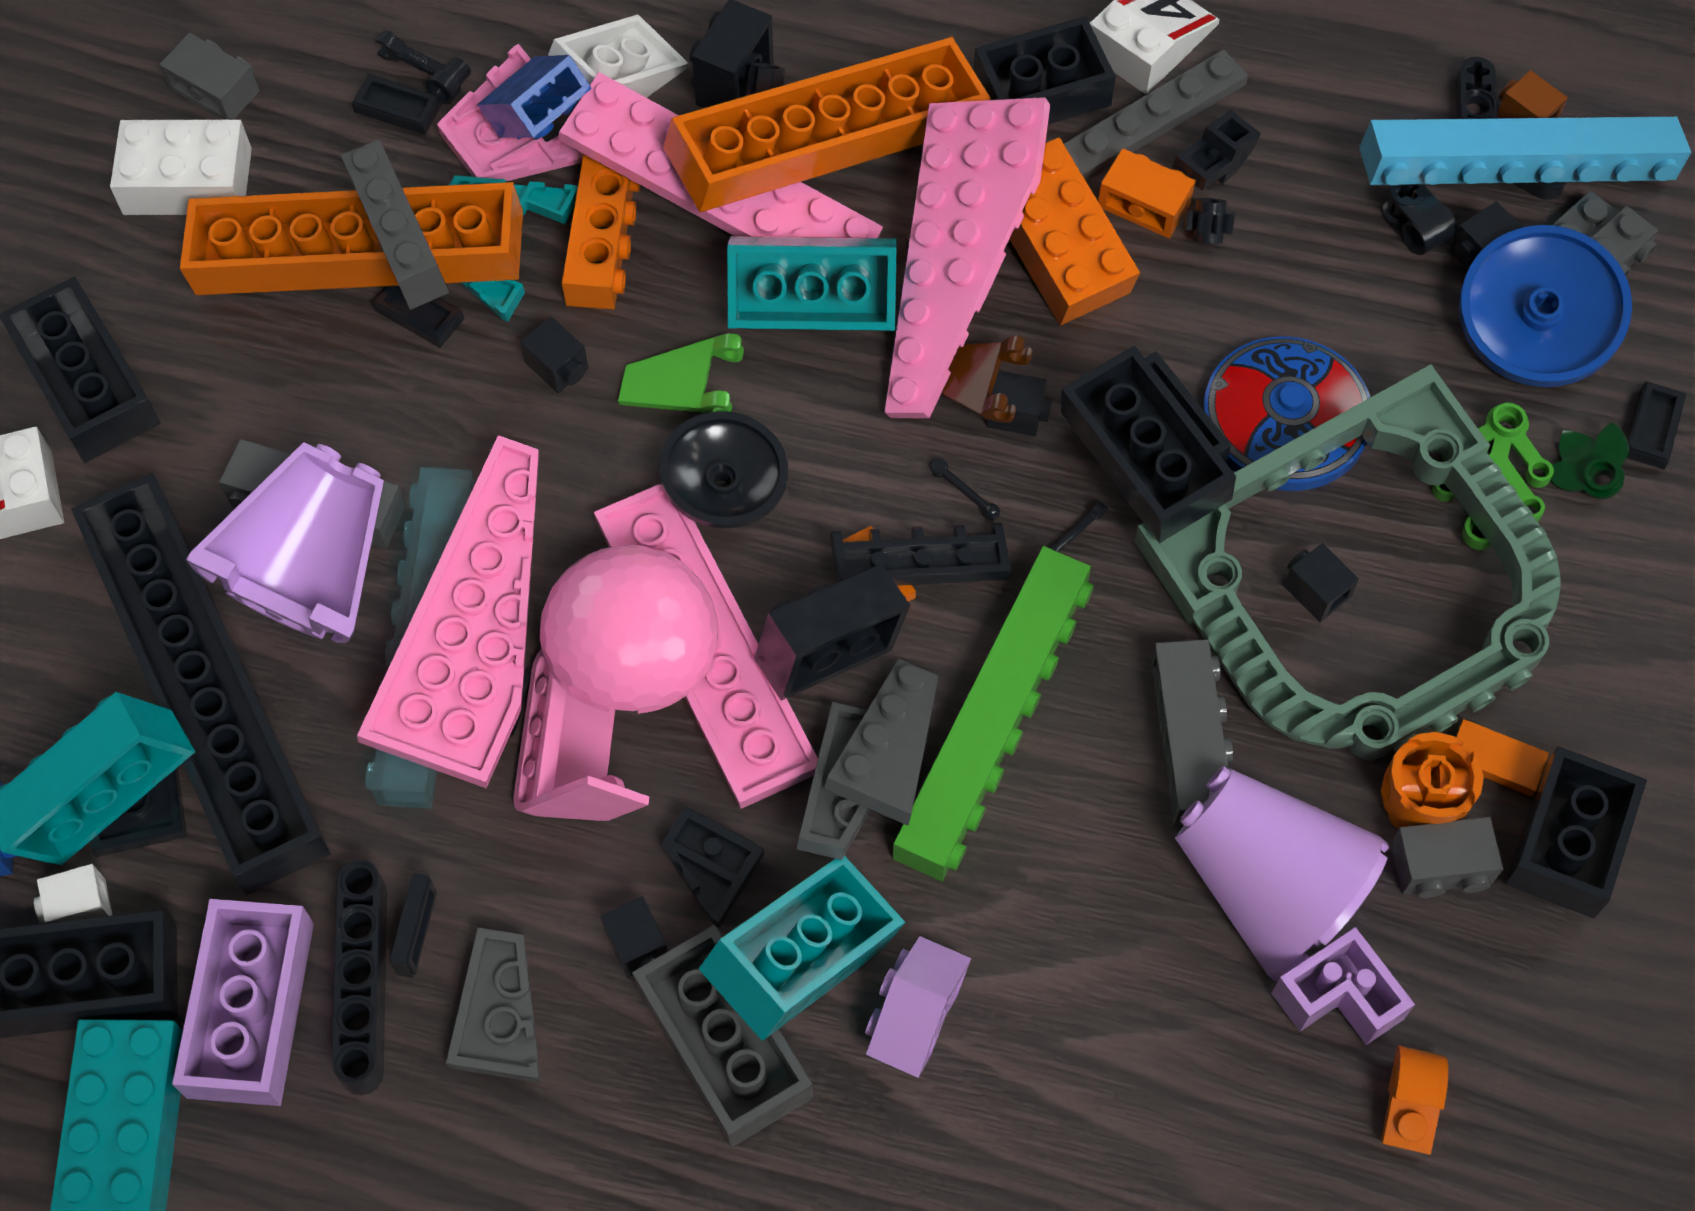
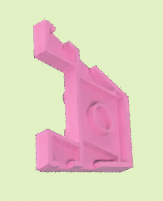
[437,44,583,181]

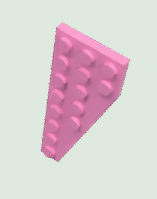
[885,98,1050,418]
[357,435,539,789]

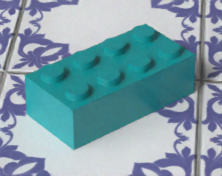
[727,236,896,331]
[0,692,195,866]
[699,856,905,1041]
[50,1020,183,1211]

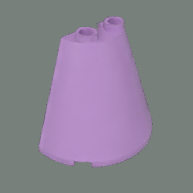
[186,442,384,643]
[1175,766,1389,982]

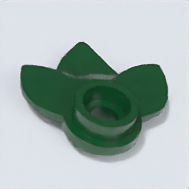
[1551,423,1629,499]

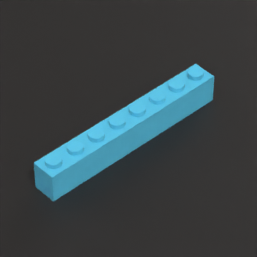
[1359,117,1691,185]

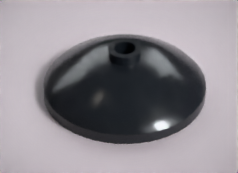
[659,412,789,528]

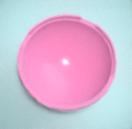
[540,545,718,714]

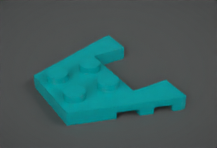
[449,175,578,322]

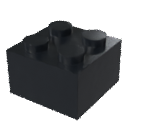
[689,0,774,108]

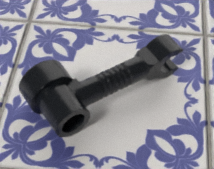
[374,30,471,104]

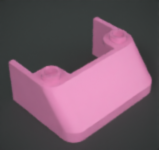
[513,648,649,821]

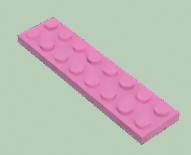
[558,72,883,238]
[594,484,818,809]

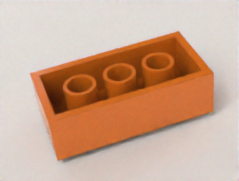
[1009,137,1140,326]

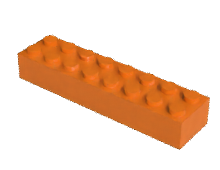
[663,37,991,213]
[180,182,523,295]

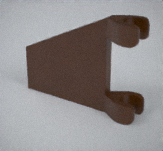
[941,336,1033,423]

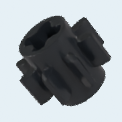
[1185,198,1235,244]

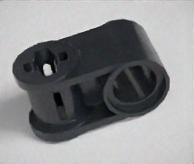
[1382,184,1458,256]

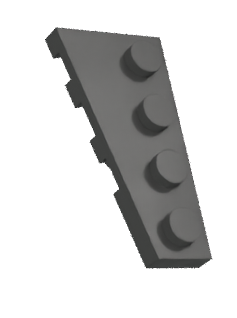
[824,659,939,826]
[797,702,871,860]

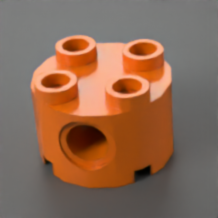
[1380,732,1484,829]

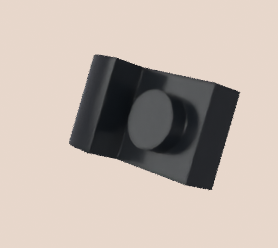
[1172,110,1261,191]

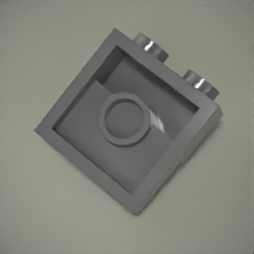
[1552,190,1659,277]

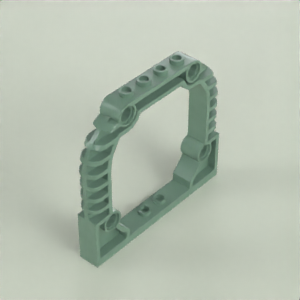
[1135,364,1561,761]

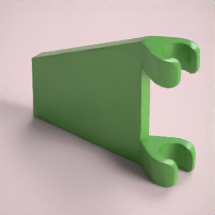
[618,333,744,414]

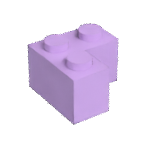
[1271,927,1415,1045]
[865,936,971,1078]

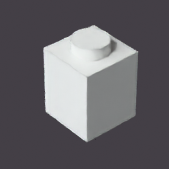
[34,864,112,924]

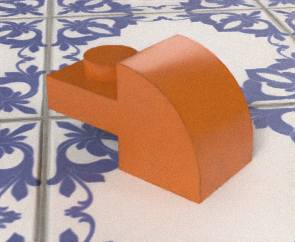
[1380,1045,1449,1155]

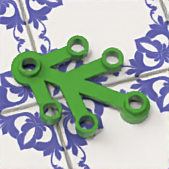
[1432,403,1554,550]

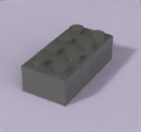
[632,925,813,1148]

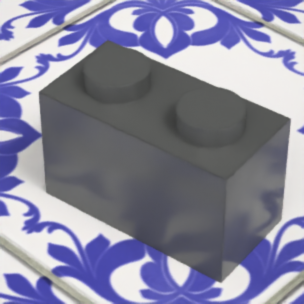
[159,32,260,120]
[1391,817,1503,898]

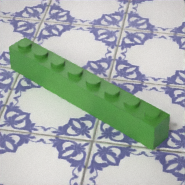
[893,546,1094,882]

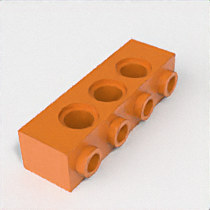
[562,154,641,310]

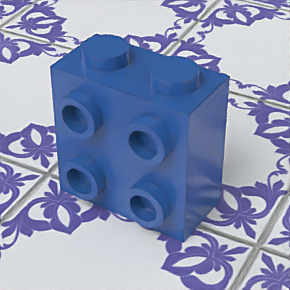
[477,55,592,139]

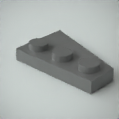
[446,928,541,1083]

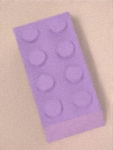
[172,899,314,1106]

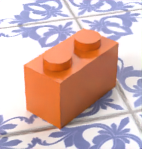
[1098,148,1196,239]

